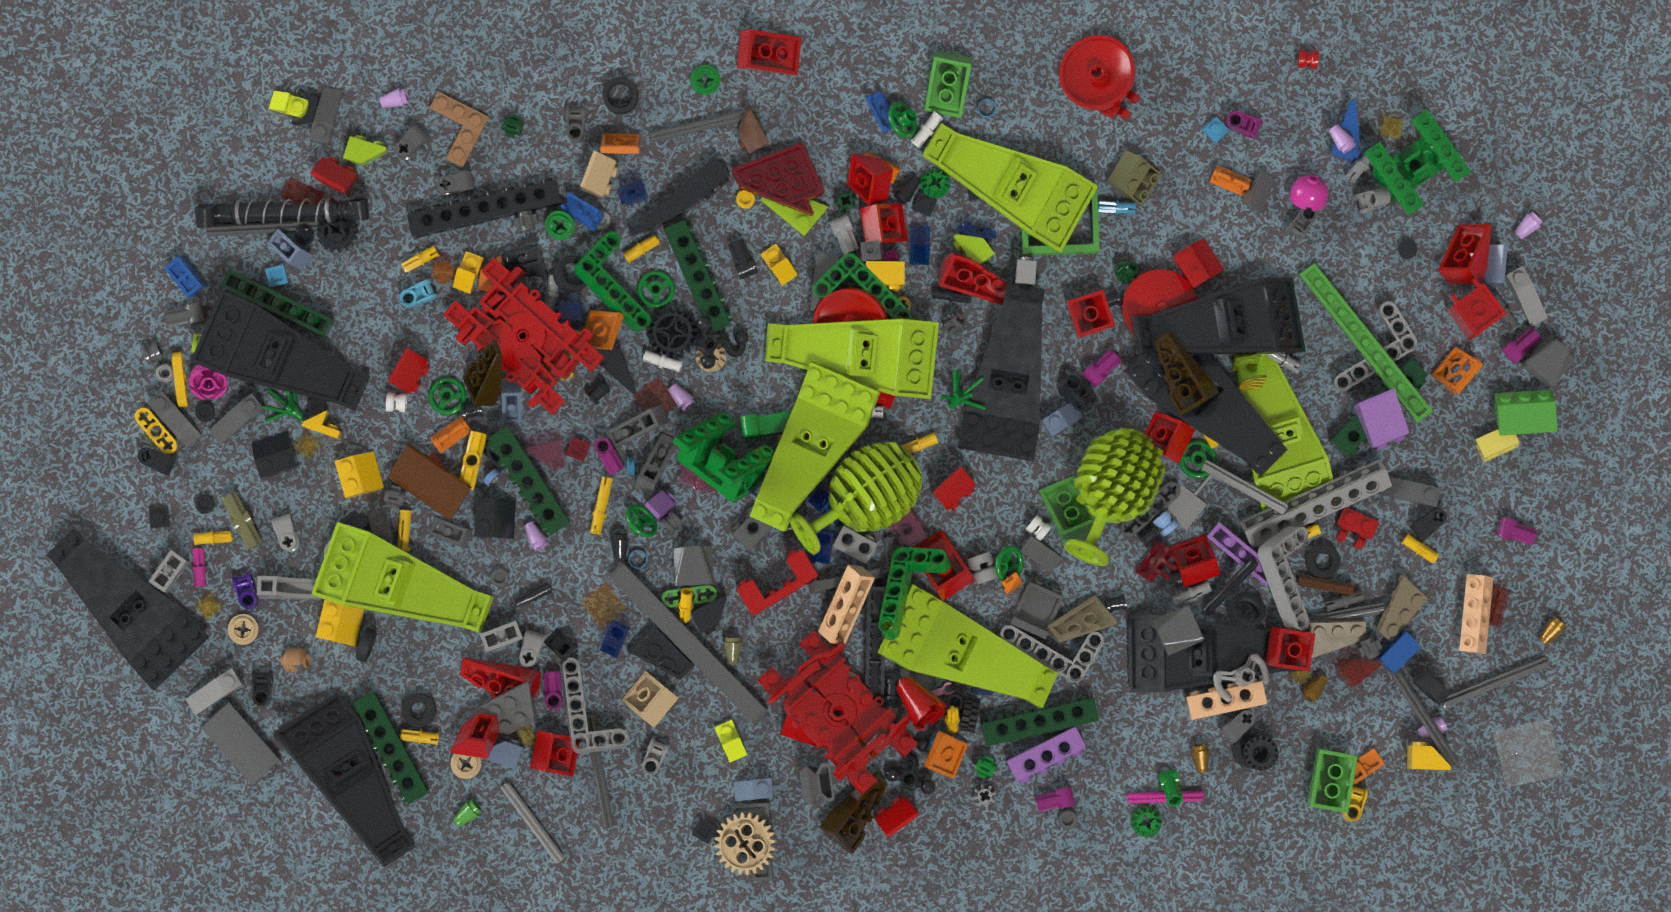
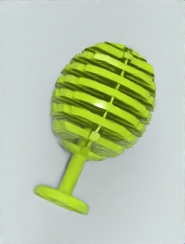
[1064,428,1166,566]
[790,442,922,555]

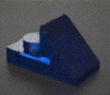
[910,226,930,265]
[811,529,835,564]
[600,620,630,658]

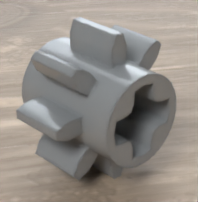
[973,784,996,808]

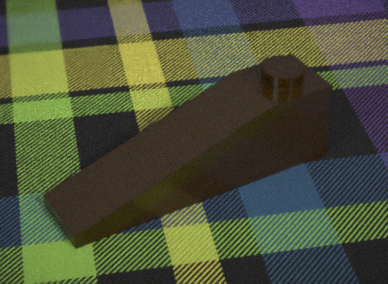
[1154,332,1219,416]
[463,340,502,406]

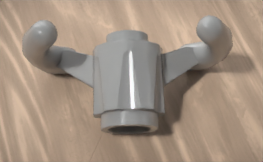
[1213,653,1269,702]

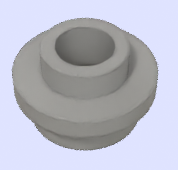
[156,363,174,383]

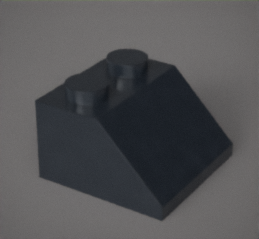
[251,432,300,480]
[474,498,516,539]

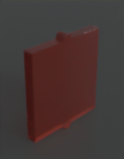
[633,377,677,415]

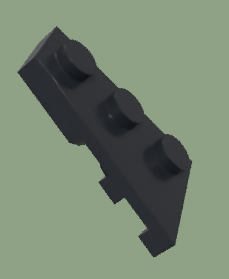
[627,625,695,680]

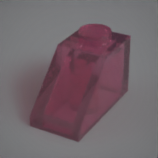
[524,440,568,470]

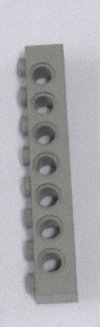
[1239,459,1392,549]

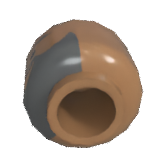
[280,648,311,673]

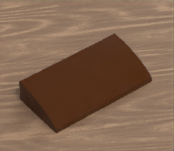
[387,444,472,520]

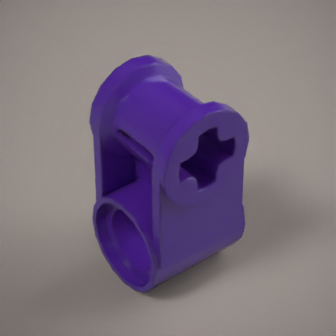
[232,571,259,610]

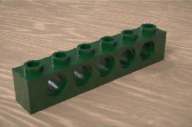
[664,220,733,335]
[220,269,335,338]
[1329,359,1428,458]
[487,425,570,536]
[352,692,430,804]
[981,695,1099,747]

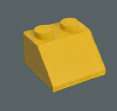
[864,261,905,293]
[335,451,384,499]
[316,600,364,647]
[1407,742,1451,770]

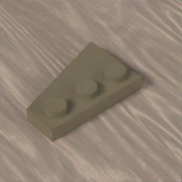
[1376,574,1428,643]
[1048,595,1117,643]
[1307,619,1366,658]

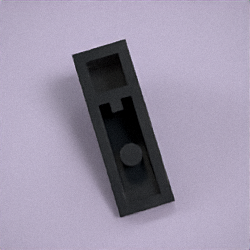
[596,342,636,395]

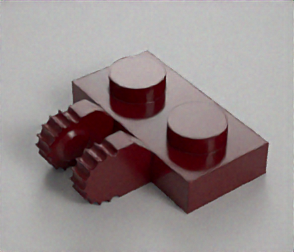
[1135,541,1178,583]

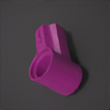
[1502,327,1541,365]
[1082,350,1122,388]
[594,438,624,475]
[1496,517,1537,546]
[544,672,563,711]
[1035,786,1076,813]

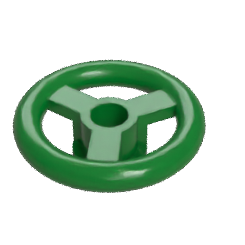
[888,102,917,138]
[637,271,675,309]
[428,377,467,415]
[1179,440,1217,479]
[626,504,658,538]
[995,545,1023,581]

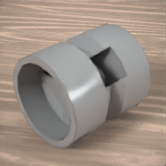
[968,552,998,585]

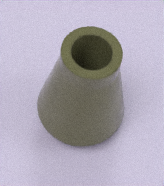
[723,636,742,665]

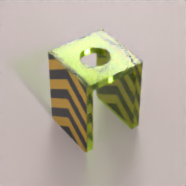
[1232,353,1267,391]

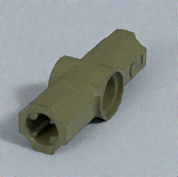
[222,491,263,550]

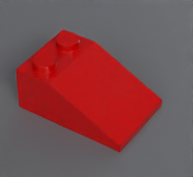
[737,29,802,75]
[1438,224,1492,284]
[913,530,975,601]

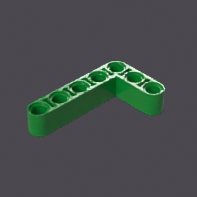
[574,231,651,332]
[812,253,912,320]
[740,411,792,439]
[879,547,951,640]

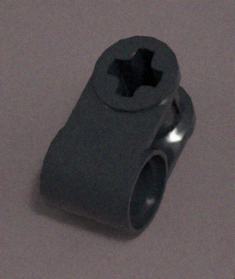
[1058,375,1096,412]
[137,447,176,476]
[1410,508,1447,542]
[252,670,274,707]

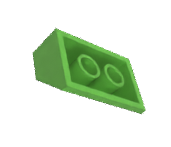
[1493,390,1558,436]
[1307,749,1358,813]

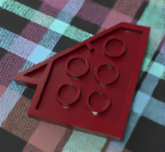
[732,142,825,216]

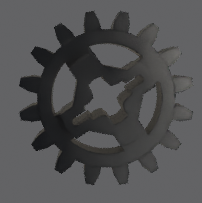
[316,218,359,253]

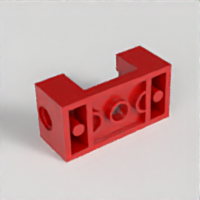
[736,549,819,617]

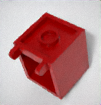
[1446,278,1507,341]

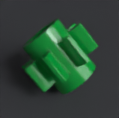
[974,755,997,779]

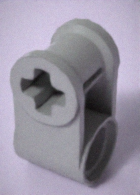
[1355,188,1391,214]
[271,513,299,552]
[519,630,545,668]
[642,737,670,776]

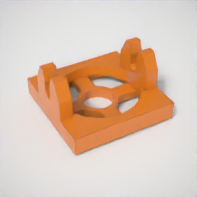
[1431,346,1483,395]

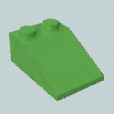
[924,51,974,118]
[1039,475,1095,546]

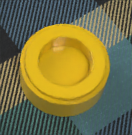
[736,190,755,209]

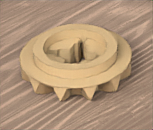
[695,341,726,372]
[228,614,259,645]
[450,754,482,779]

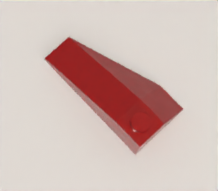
[937,253,1007,305]
[461,657,541,700]

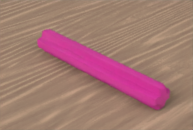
[1127,791,1204,803]

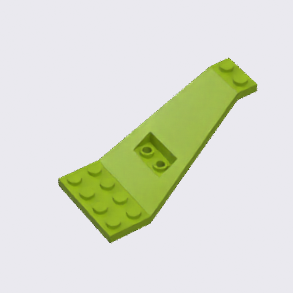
[921,123,1098,253]
[764,319,939,399]
[1233,354,1334,511]
[750,362,881,532]
[311,522,494,633]
[877,584,1058,708]

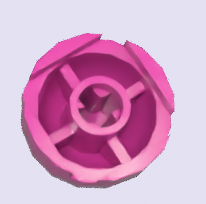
[1290,175,1329,211]
[189,365,228,400]

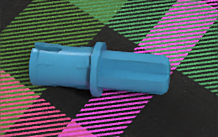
[1098,200,1136,215]

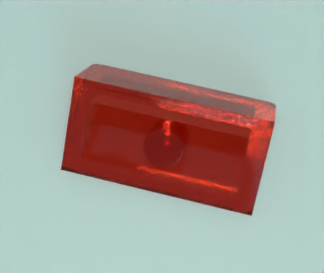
[281,178,325,204]
[1489,586,1510,628]

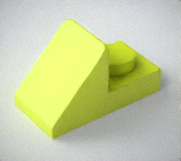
[269,91,308,118]
[714,720,748,763]

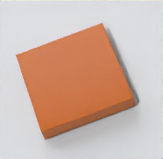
[600,133,641,154]
[583,310,624,350]
[924,731,968,779]

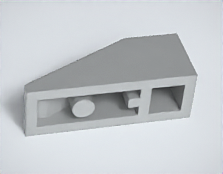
[1505,266,1548,327]
[186,668,245,715]

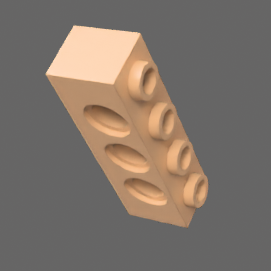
[818,565,875,644]
[1459,574,1493,654]
[1185,678,1267,720]

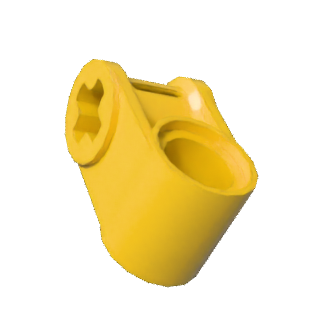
[1342,786,1368,822]

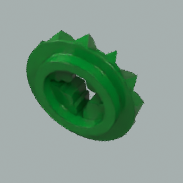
[690,65,721,96]
[920,168,951,198]
[545,210,576,240]
[1131,806,1162,837]

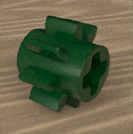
[502,114,524,139]
[834,190,858,214]
[1115,259,1138,284]

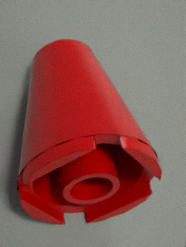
[896,677,947,730]

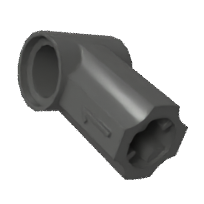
[165,303,206,328]

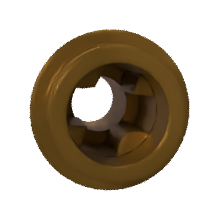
[1539,616,1566,645]
[1302,674,1328,703]
[1191,744,1210,773]

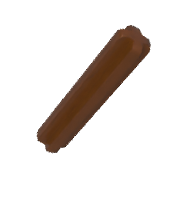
[1297,574,1355,595]

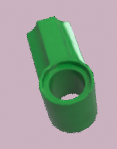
[1157,769,1183,807]

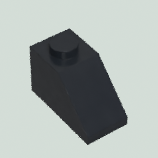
[691,596,727,635]

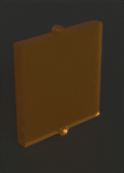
[581,583,626,629]

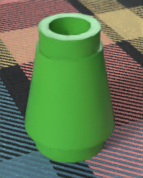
[453,799,482,827]

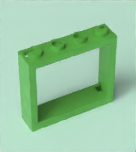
[1021,180,1100,256]

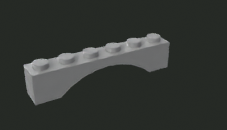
[257,576,325,600]

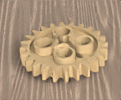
[714,812,777,875]

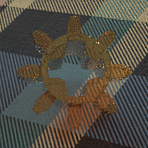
[433,260,454,284]

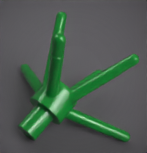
[940,369,986,410]
[263,389,305,422]

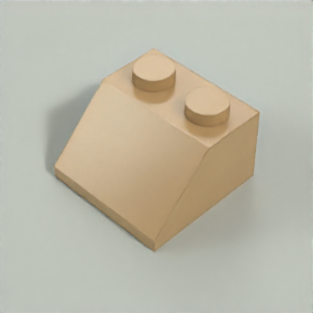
[580,151,619,199]
[621,671,678,728]

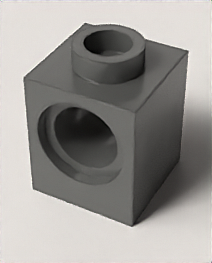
[861,240,885,264]

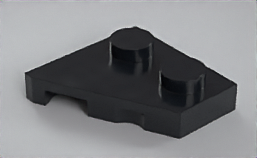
[501,244,549,280]

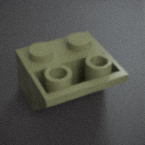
[1106,150,1162,206]

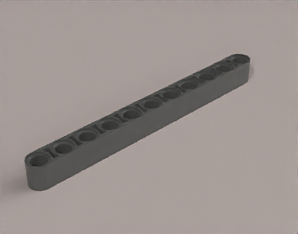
[608,562,768,725]

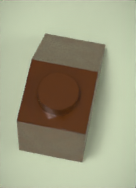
[737,107,769,154]

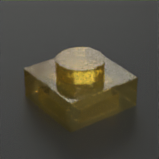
[1380,116,1404,140]
[294,433,321,461]
[195,594,223,621]
[1290,670,1311,683]
[516,728,535,748]

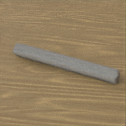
[1202,460,1288,514]
[501,782,564,863]

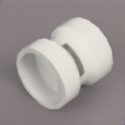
[386,392,407,413]
[1026,515,1052,541]

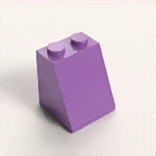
[1354,389,1409,450]

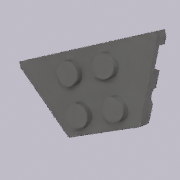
[470,680,537,737]

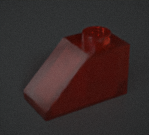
[1336,659,1382,689]

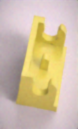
[1475,429,1520,462]

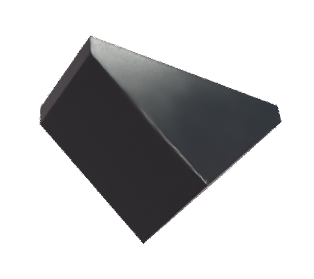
[544,629,579,662]

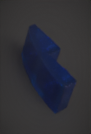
[956,222,996,240]
[807,487,842,527]

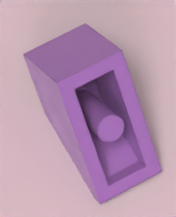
[645,490,676,520]

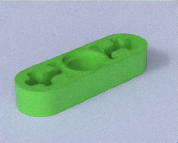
[662,585,717,608]

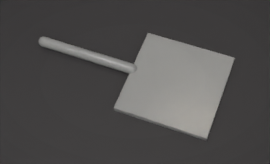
[1163,474,1213,530]

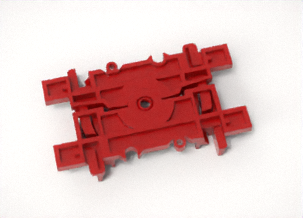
[443,258,605,415]
[757,631,918,795]

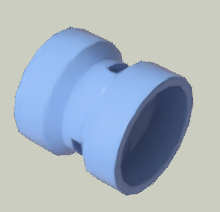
[1153,511,1179,537]

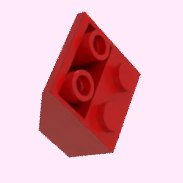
[450,713,500,759]

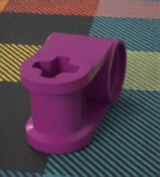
[1225,111,1263,140]

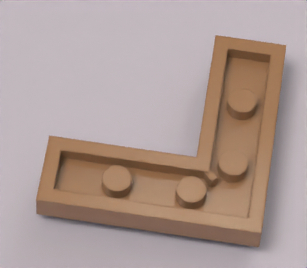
[429,92,489,168]

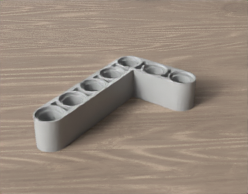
[1333,301,1417,392]
[1258,527,1309,630]
[1000,625,1104,682]
[561,657,628,754]

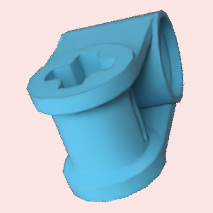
[400,279,438,309]

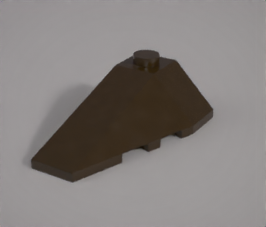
[819,772,888,855]

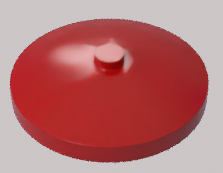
[1059,35,1136,111]
[1121,269,1197,337]
[813,287,888,362]

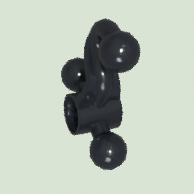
[695,316,749,369]
[885,737,936,794]

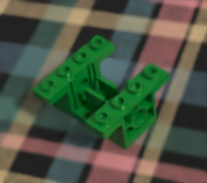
[1363,109,1472,216]
[673,411,775,503]

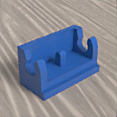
[865,91,900,134]
[561,192,605,232]
[164,256,208,298]
[1375,630,1421,674]

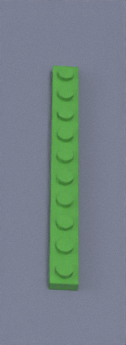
[1299,263,1433,424]

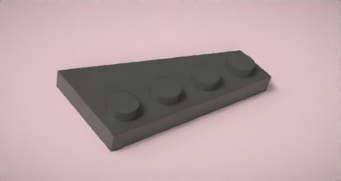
[731,803,773,881]

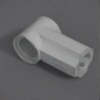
[829,214,859,255]

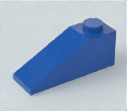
[1330,99,1361,162]

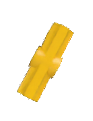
[460,431,487,491]

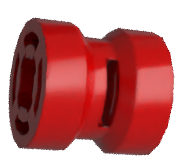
[1297,49,1319,70]

